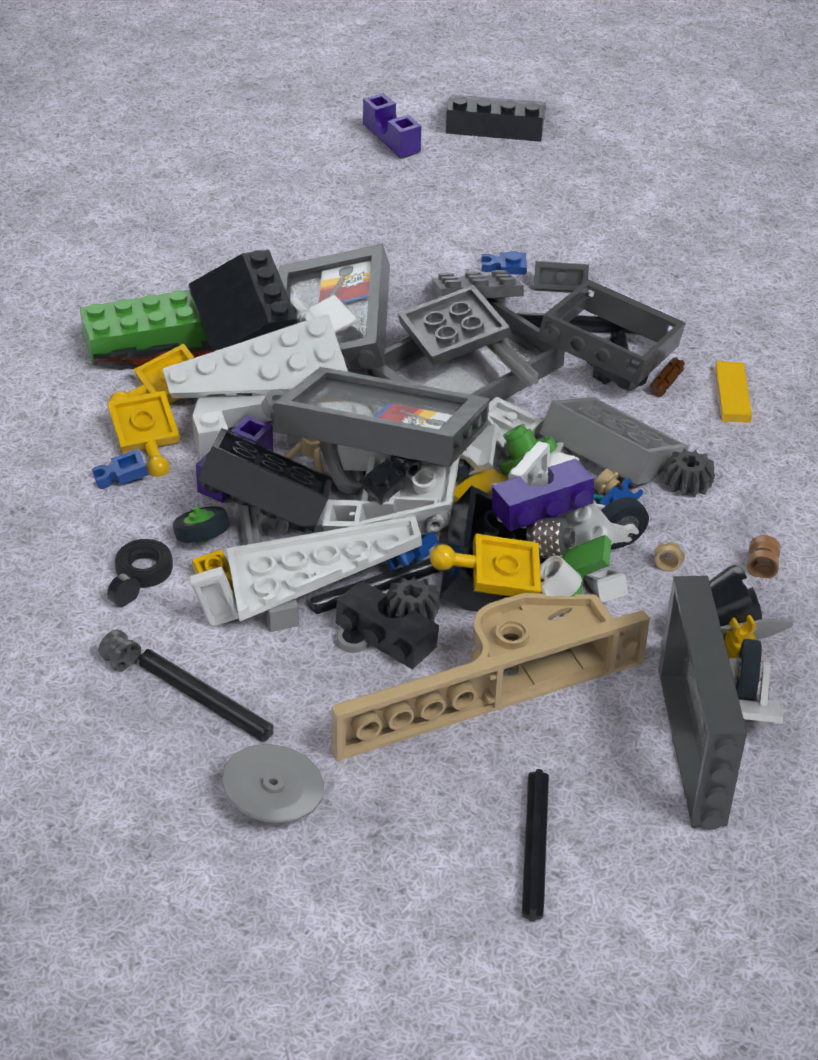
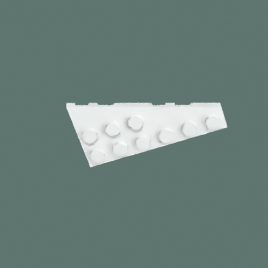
[163,314,348,398]
[227,516,422,621]

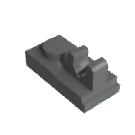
[534,261,589,291]

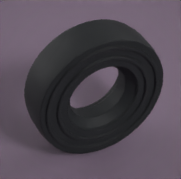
[115,539,173,588]

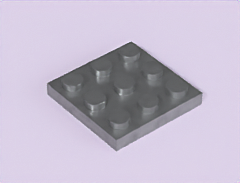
[431,270,524,298]
[398,285,511,366]

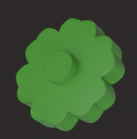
[498,424,558,475]

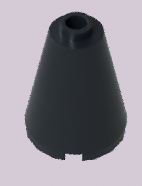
[709,565,762,626]

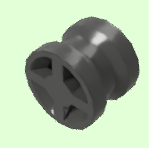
[98,629,141,672]

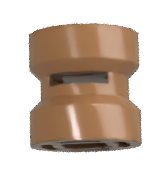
[747,535,781,579]

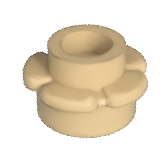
[594,469,620,495]
[654,542,685,572]

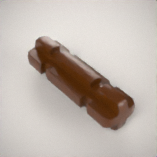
[649,357,685,397]

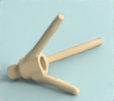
[285,438,324,474]

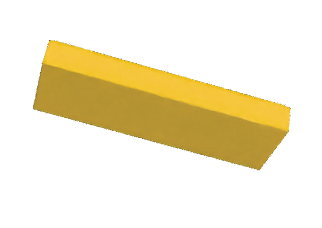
[715,361,752,423]

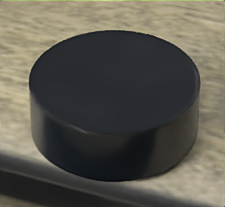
[107,573,140,607]

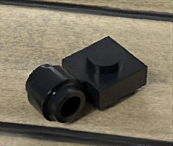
[359,455,421,505]

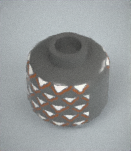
[526,517,575,558]

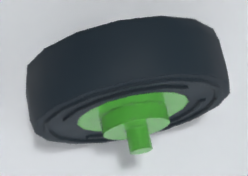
[173,506,229,543]

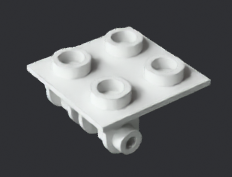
[291,295,358,333]

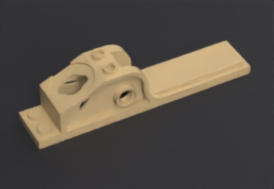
[331,593,650,761]

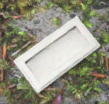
[190,566,239,627]

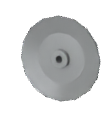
[221,744,324,823]

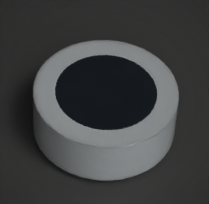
[337,627,369,653]

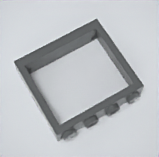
[537,279,686,385]

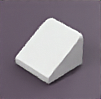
[583,568,628,602]

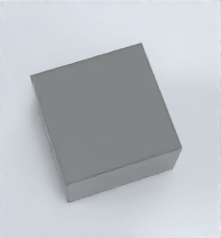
[265,599,299,632]

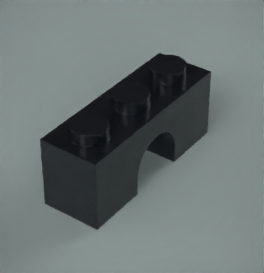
[335,580,439,670]

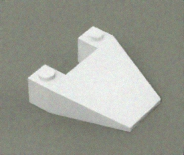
[192,393,302,460]
[322,445,460,531]

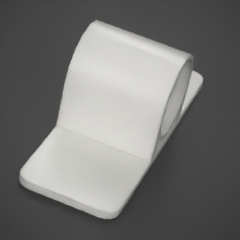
[540,555,582,617]

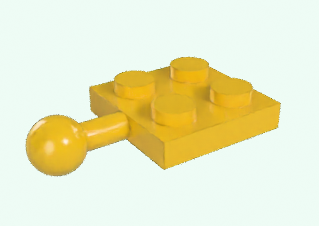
[109,344,194,404]
[107,390,180,477]
[430,534,541,596]

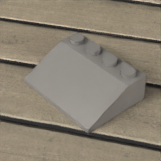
[540,397,689,486]

